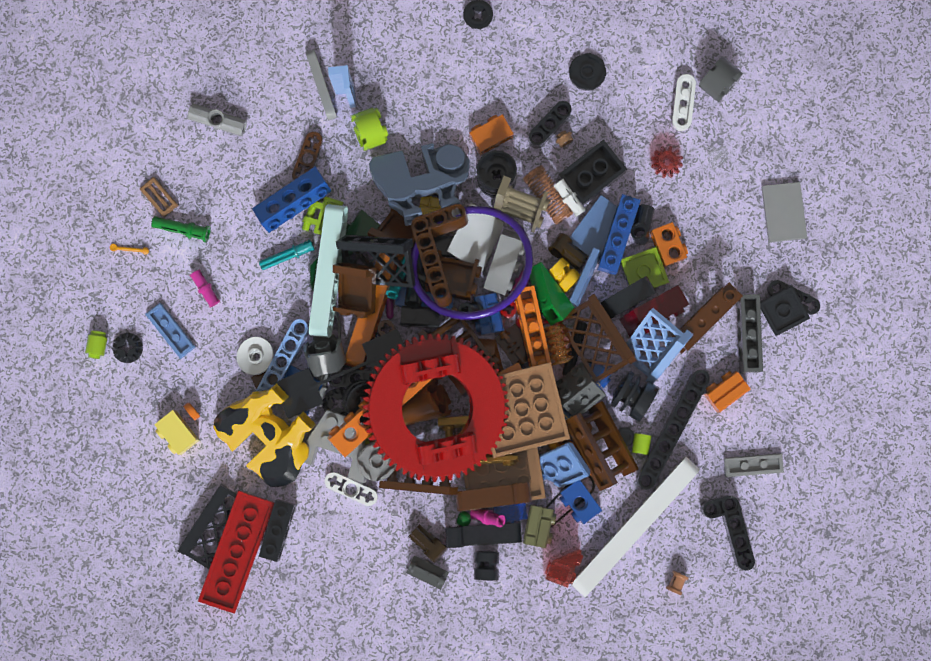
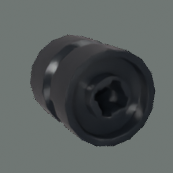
[474,551,499,581]

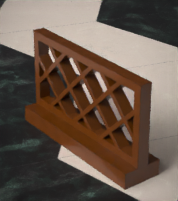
[558,294,637,383]

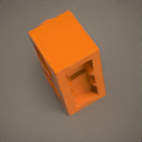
[650,222,688,268]

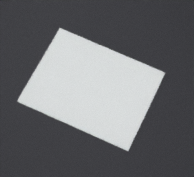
[447,203,504,272]

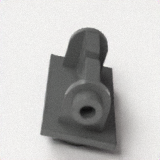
[406,555,449,590]

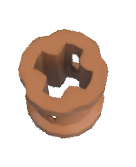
[666,570,689,595]

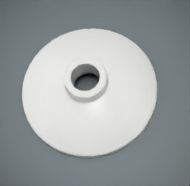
[237,337,274,375]

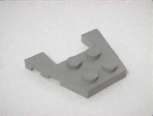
[304,410,367,483]

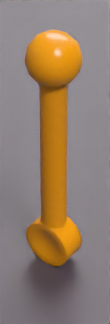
[110,244,149,254]

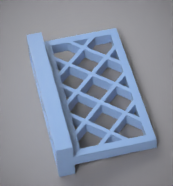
[626,308,693,384]

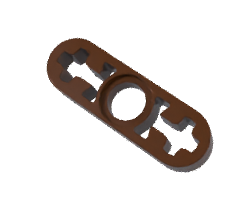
[292,132,323,180]

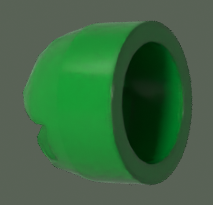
[455,511,471,526]

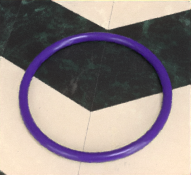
[411,206,533,320]

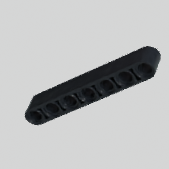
[636,370,710,490]

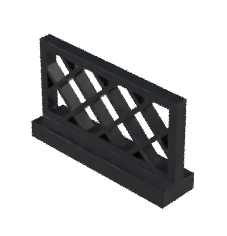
[336,235,415,288]
[178,483,237,569]

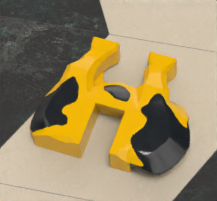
[213,383,316,487]

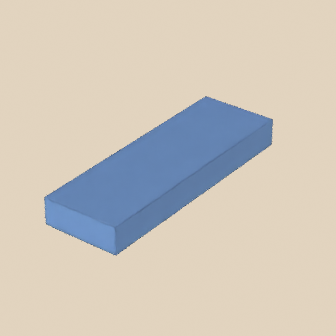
[570,248,601,306]
[145,302,196,359]

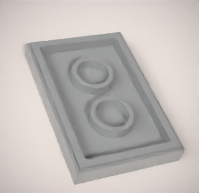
[761,182,807,243]

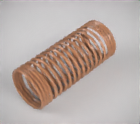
[523,165,573,225]

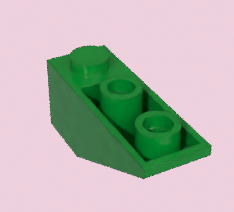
[530,262,575,325]

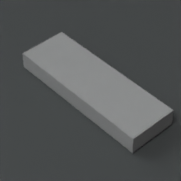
[724,453,784,477]

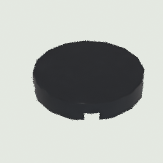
[569,53,606,91]

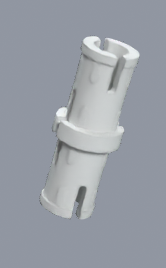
[554,179,586,217]

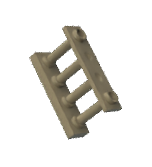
[494,176,550,233]

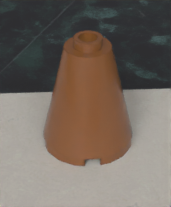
[402,380,452,426]

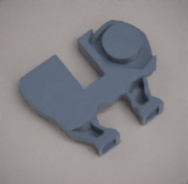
[369,143,470,226]

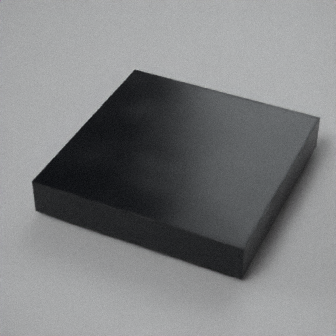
[760,284,810,336]

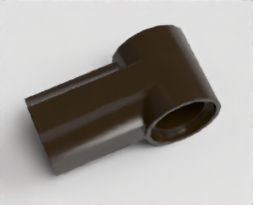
[548,233,588,270]
[408,524,448,563]

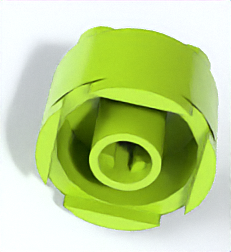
[350,108,388,151]

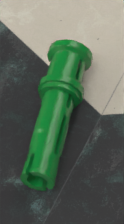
[151,216,211,243]

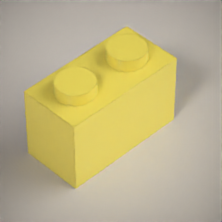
[154,410,200,455]

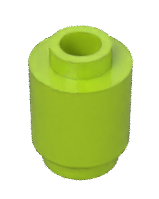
[85,330,107,359]

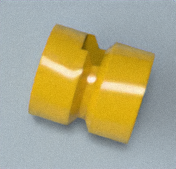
[548,257,581,293]

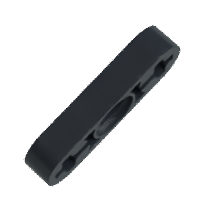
[767,280,820,315]

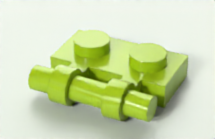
[302,196,344,235]

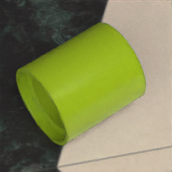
[632,433,651,455]

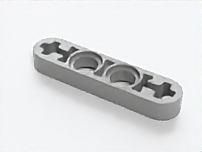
[305,49,337,121]

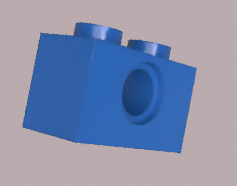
[559,480,602,524]

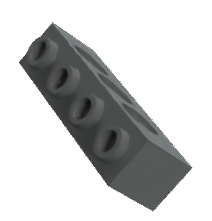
[736,294,763,373]

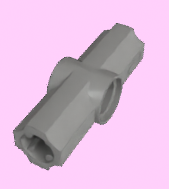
[187,103,247,136]

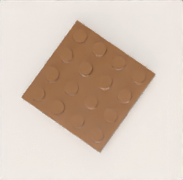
[491,362,570,458]
[458,433,546,510]

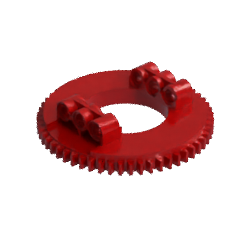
[362,334,509,482]

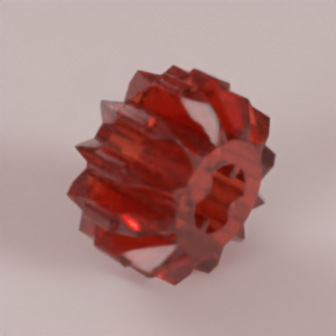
[651,146,683,178]

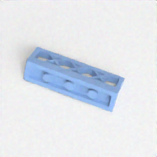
[328,65,356,108]

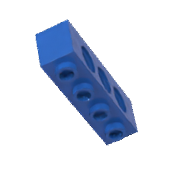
[252,166,332,233]
[597,194,641,276]

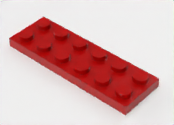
[198,490,275,614]

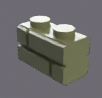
[523,504,556,548]

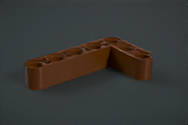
[411,204,468,307]

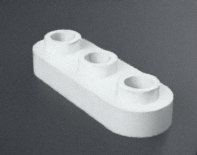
[672,74,696,131]

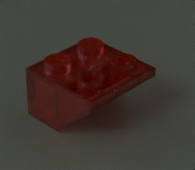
[544,547,583,588]

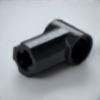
[630,204,654,245]

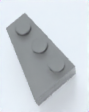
[483,229,524,295]

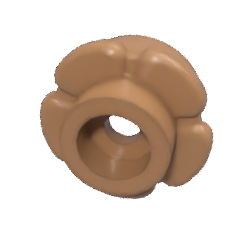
[555,131,573,148]

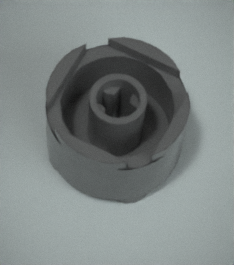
[699,56,743,103]
[303,334,346,377]

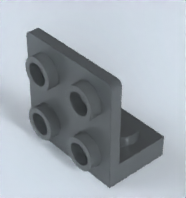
[556,362,606,416]

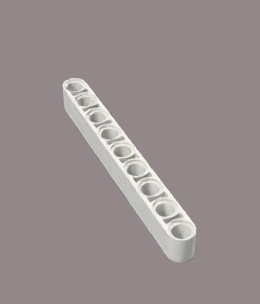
[570,456,700,597]

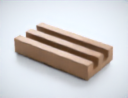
[139,177,179,218]

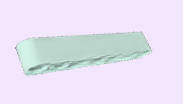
[309,204,348,338]

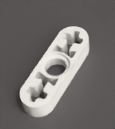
[325,472,378,506]

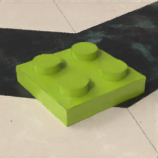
[621,247,669,288]

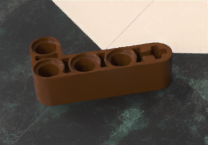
[455,482,533,512]

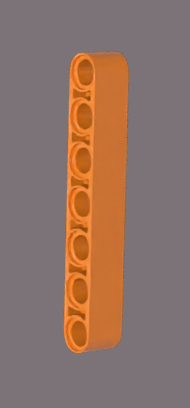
[345,253,400,370]

